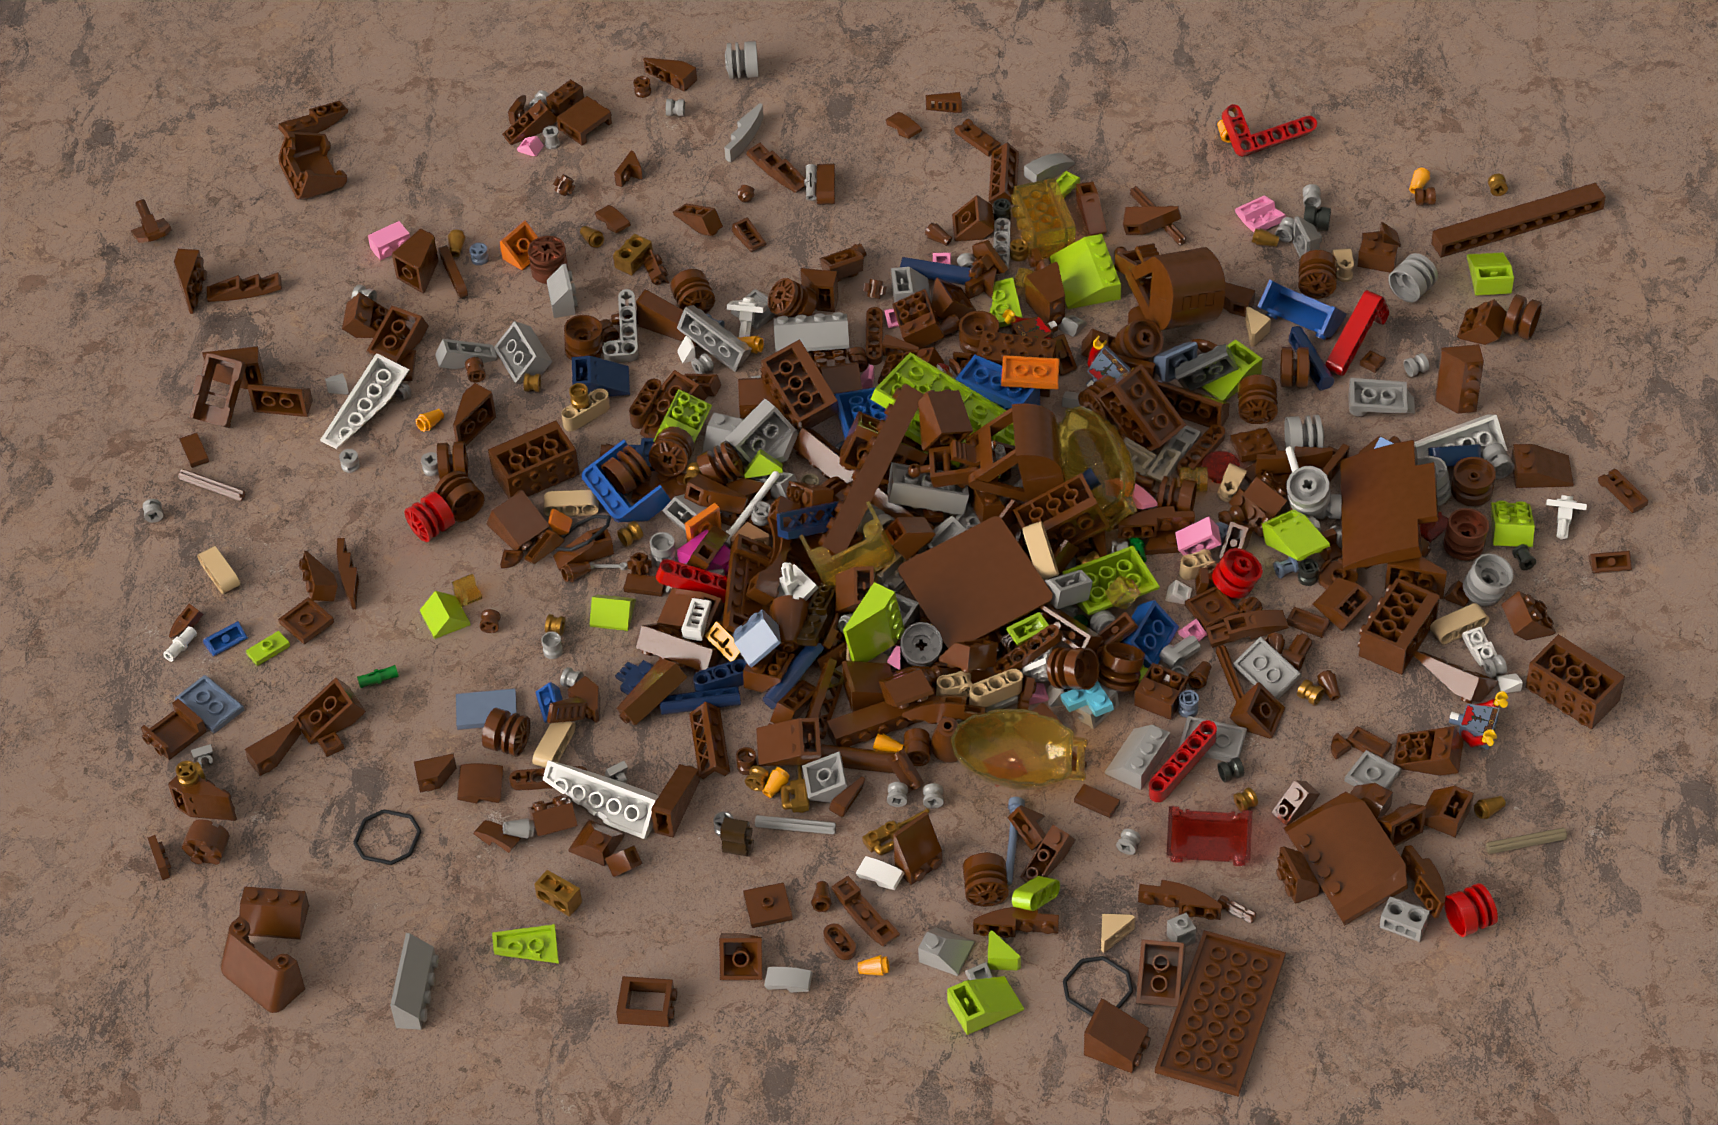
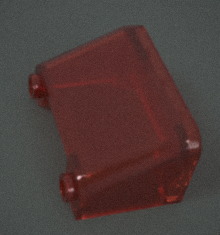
[1166,806,1253,866]

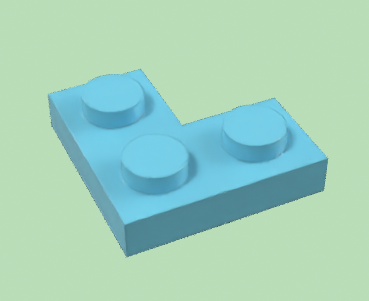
[1060,681,1114,717]

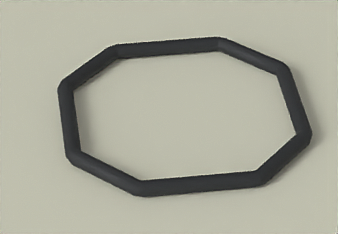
[556,515,611,552]
[353,809,421,865]
[1063,956,1133,1016]

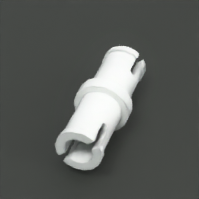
[163,627,197,662]

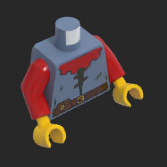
[1086,336,1133,387]
[1449,691,1509,750]

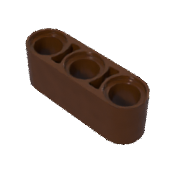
[817,163,835,205]
[629,378,662,429]

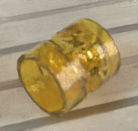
[1180,467,1208,492]

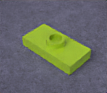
[1045,171,1080,203]
[246,631,290,666]

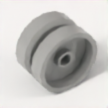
[1287,466,1331,516]

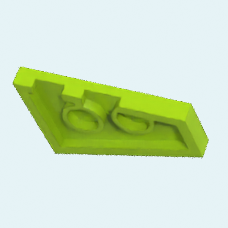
[989,277,1023,328]
[492,924,559,964]

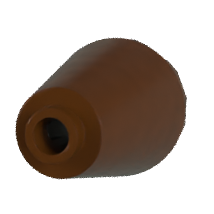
[770,595,809,652]
[930,717,970,763]

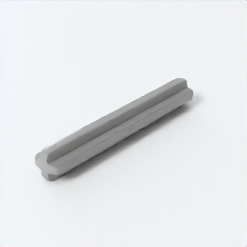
[755,815,836,834]

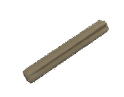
[1486,827,1567,854]

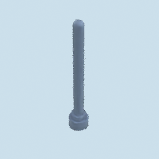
[1006,797,1025,886]

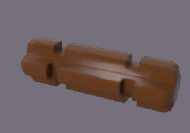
[1218,895,1257,923]

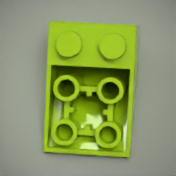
[1467,252,1514,296]
[1202,339,1263,402]
[654,389,712,443]
[1491,500,1535,547]
[1262,509,1330,561]
[947,976,1024,1035]

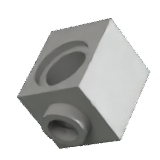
[1167,913,1196,946]

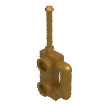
[781,765,810,813]
[862,808,930,856]

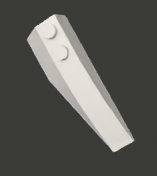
[320,353,409,449]
[1415,415,1507,459]
[543,760,659,839]

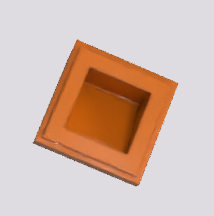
[548,509,572,535]

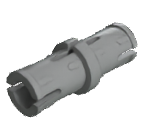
[804,164,817,201]

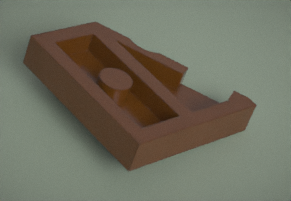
[1145,530,1181,555]

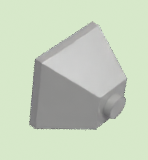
[1293,216,1322,258]
[918,927,975,976]

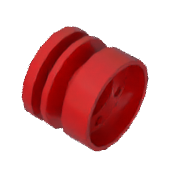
[404,491,455,542]
[1444,883,1498,937]

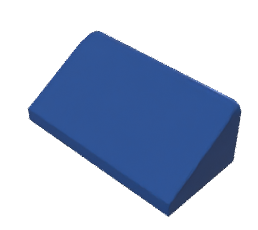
[203,621,248,656]
[535,682,563,723]

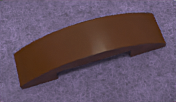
[832,876,900,947]

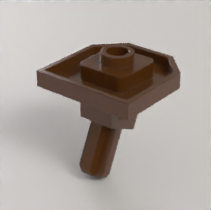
[130,199,172,243]
[968,240,1009,279]

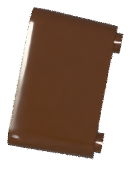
[278,131,347,200]
[221,916,305,1013]

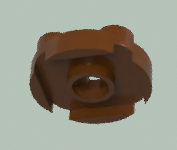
[1319,559,1358,589]

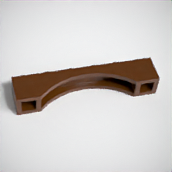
[746,495,800,606]

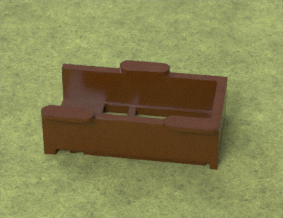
[190,353,248,428]

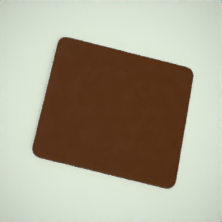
[898,516,1053,649]

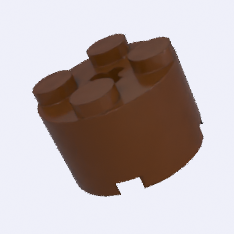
[182,819,230,865]

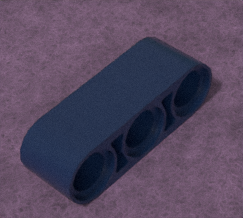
[1428,444,1482,466]
[693,659,747,692]

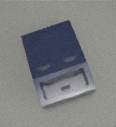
[572,356,630,397]

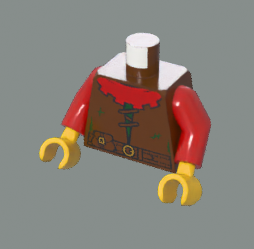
[1002,309,1058,339]

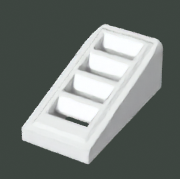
[681,598,712,641]

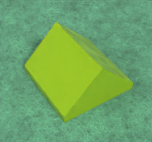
[420,591,471,639]
[590,594,636,631]

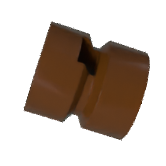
[904,728,930,766]

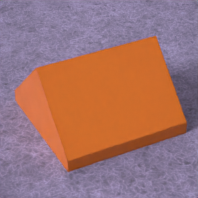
[500,220,538,270]

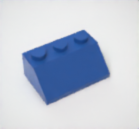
[1120,600,1179,668]

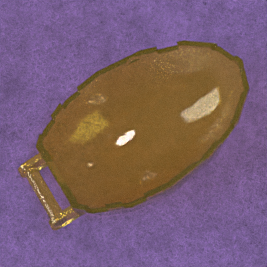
[1058,406,1137,532]
[950,709,1088,790]

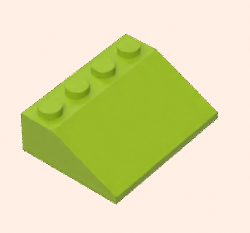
[1049,234,1121,309]
[1063,546,1160,615]
[843,582,905,662]

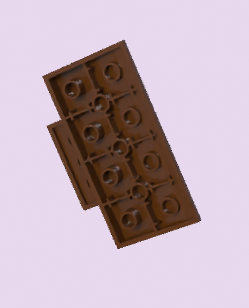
[1340,440,1439,570]

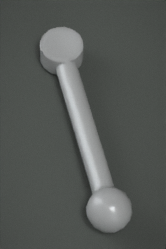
[589,562,628,570]

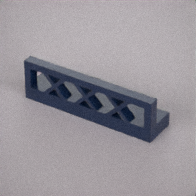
[777,500,843,540]

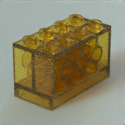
[1011,178,1076,259]

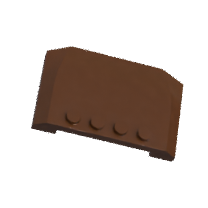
[722,534,803,652]
[1283,791,1408,926]

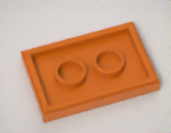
[1001,356,1060,389]

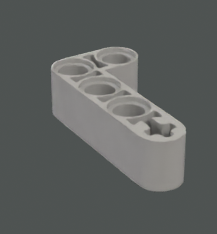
[603,289,639,363]

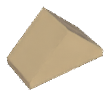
[1245,307,1271,347]
[1101,914,1135,953]

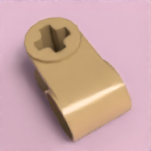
[1332,249,1354,282]
[1217,463,1247,502]
[1179,549,1218,580]
[936,671,973,697]

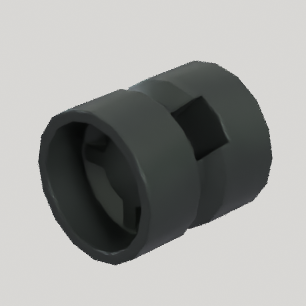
[1304,205,1331,231]

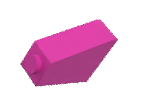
[677,529,731,576]

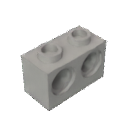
[1379,897,1430,942]

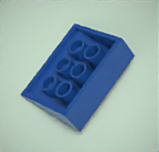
[835,387,886,439]

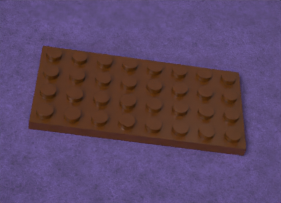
[1155,930,1286,1097]

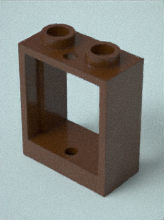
[616,976,678,1027]

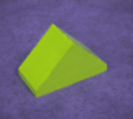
[745,449,783,479]
[1006,612,1049,645]
[988,931,1021,971]

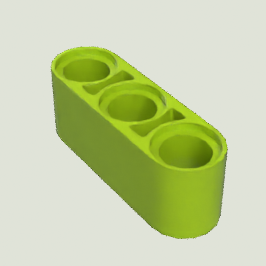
[1012,876,1060,911]

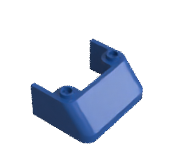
[1258,279,1347,340]
[582,440,671,522]

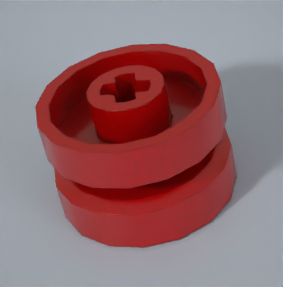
[1212,548,1263,599]

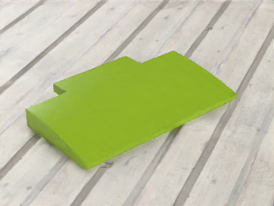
[871,352,1015,478]

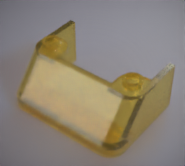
[799,501,896,586]

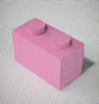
[368,221,410,261]
[1175,517,1222,555]

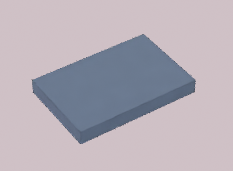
[175,675,244,734]
[456,689,517,730]

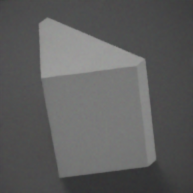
[802,752,847,803]

